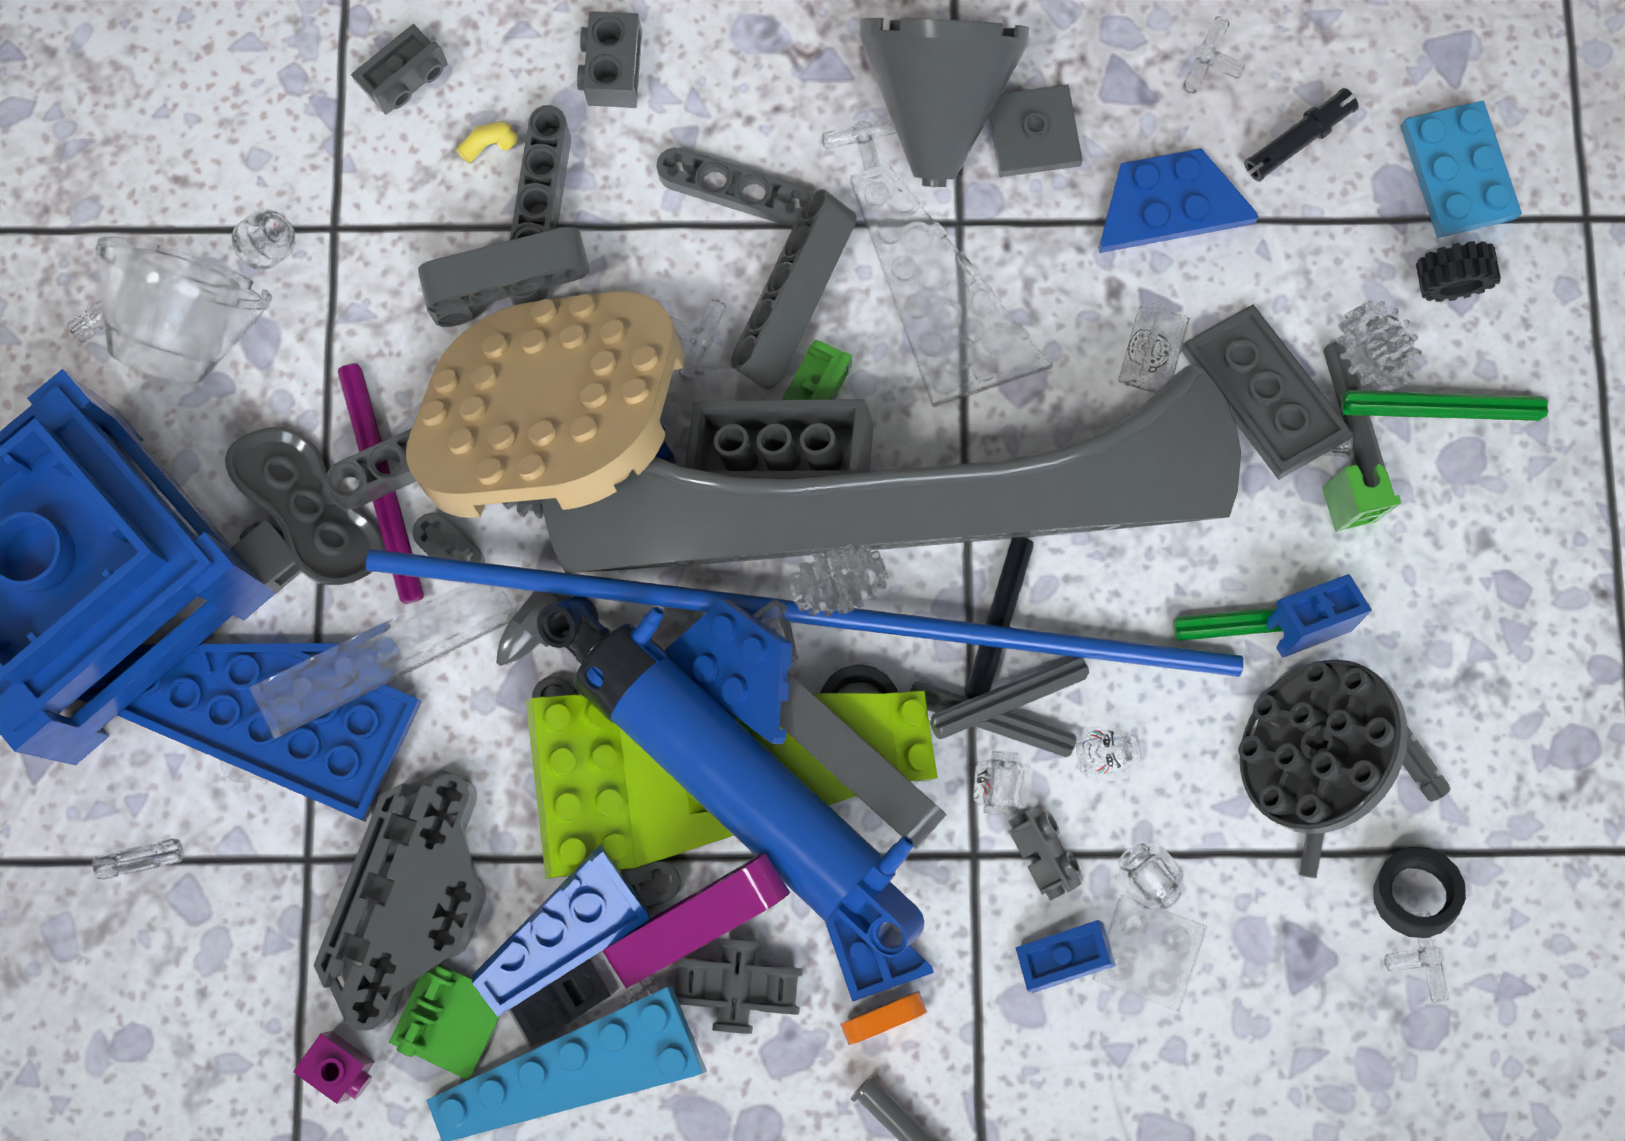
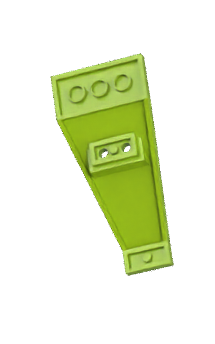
[526,691,938,879]

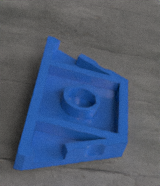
[1098,148,1258,253]
[664,600,793,744]

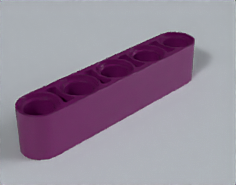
[602,852,790,988]

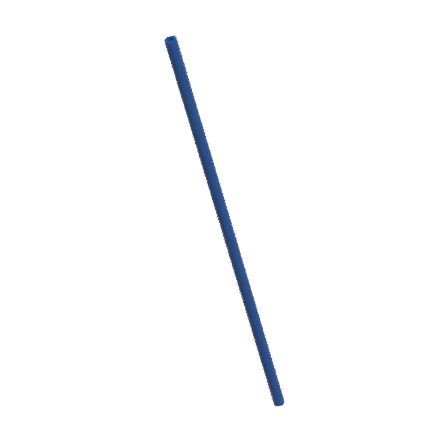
[366,549,1243,677]

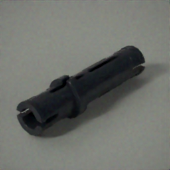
[1244,88,1359,182]

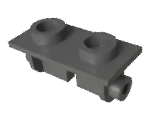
[1008,805,1082,901]

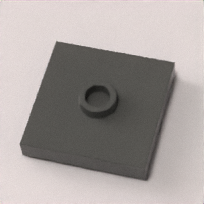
[989,84,1083,177]

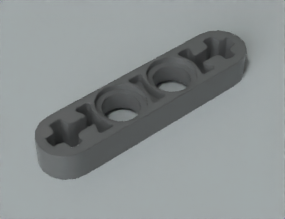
[656,147,810,227]

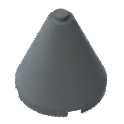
[859,18,1029,187]

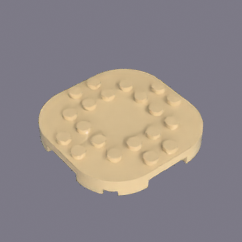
[406,291,684,518]

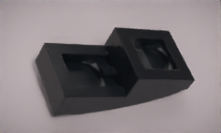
[508,959,611,1047]

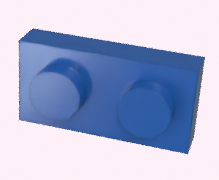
[1015,920,1116,993]

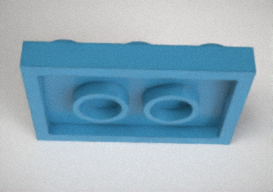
[1400,100,1522,238]

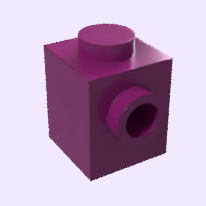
[293,1031,375,1104]

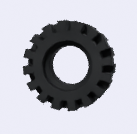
[1416,241,1501,302]

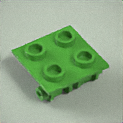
[388,964,500,1080]

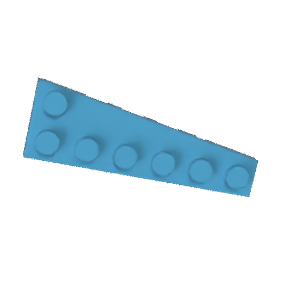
[426,986,707,1141]

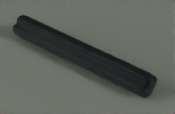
[965,537,1034,699]

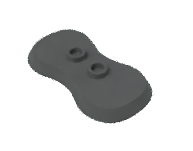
[225,427,386,585]

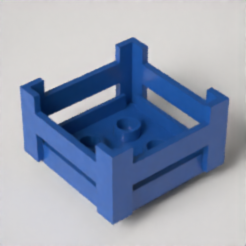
[0,369,276,766]

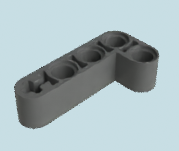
[418,227,590,327]

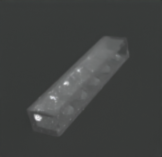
[249,583,517,739]

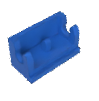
[1267,574,1372,658]

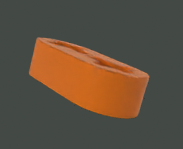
[840,991,927,1045]

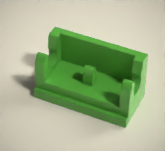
[781,340,852,400]
[1322,464,1402,532]

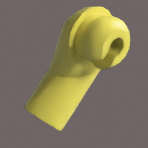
[455,121,518,164]

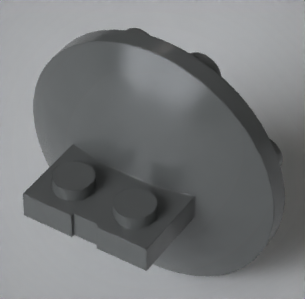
[1238,660,1408,834]

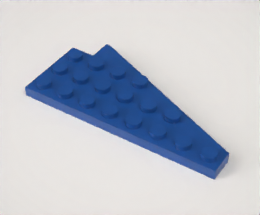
[77,643,422,822]

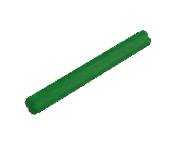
[1341,390,1549,421]

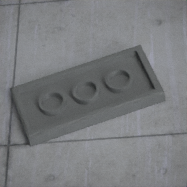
[1181,304,1353,480]

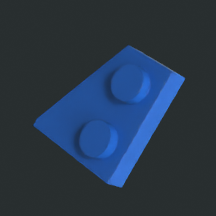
[825,914,934,1002]

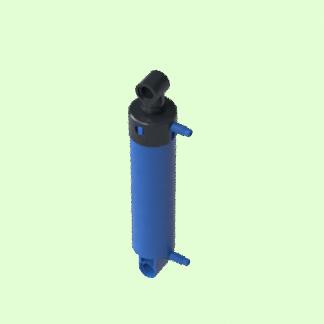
[537,596,925,957]

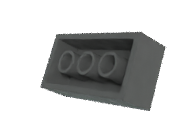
[685,399,874,478]

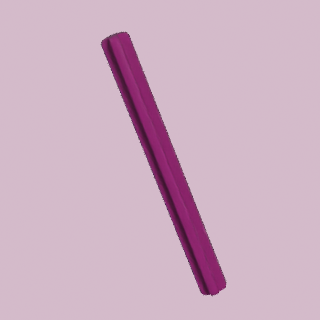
[338,363,424,604]

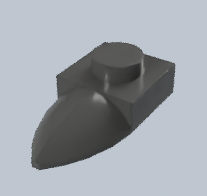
[496,591,568,666]

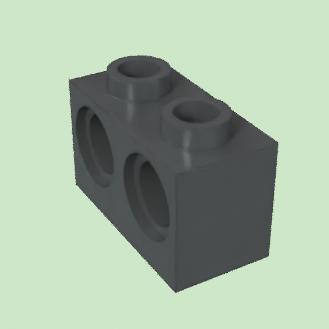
[577,11,642,108]

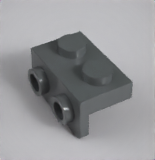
[351,23,448,115]

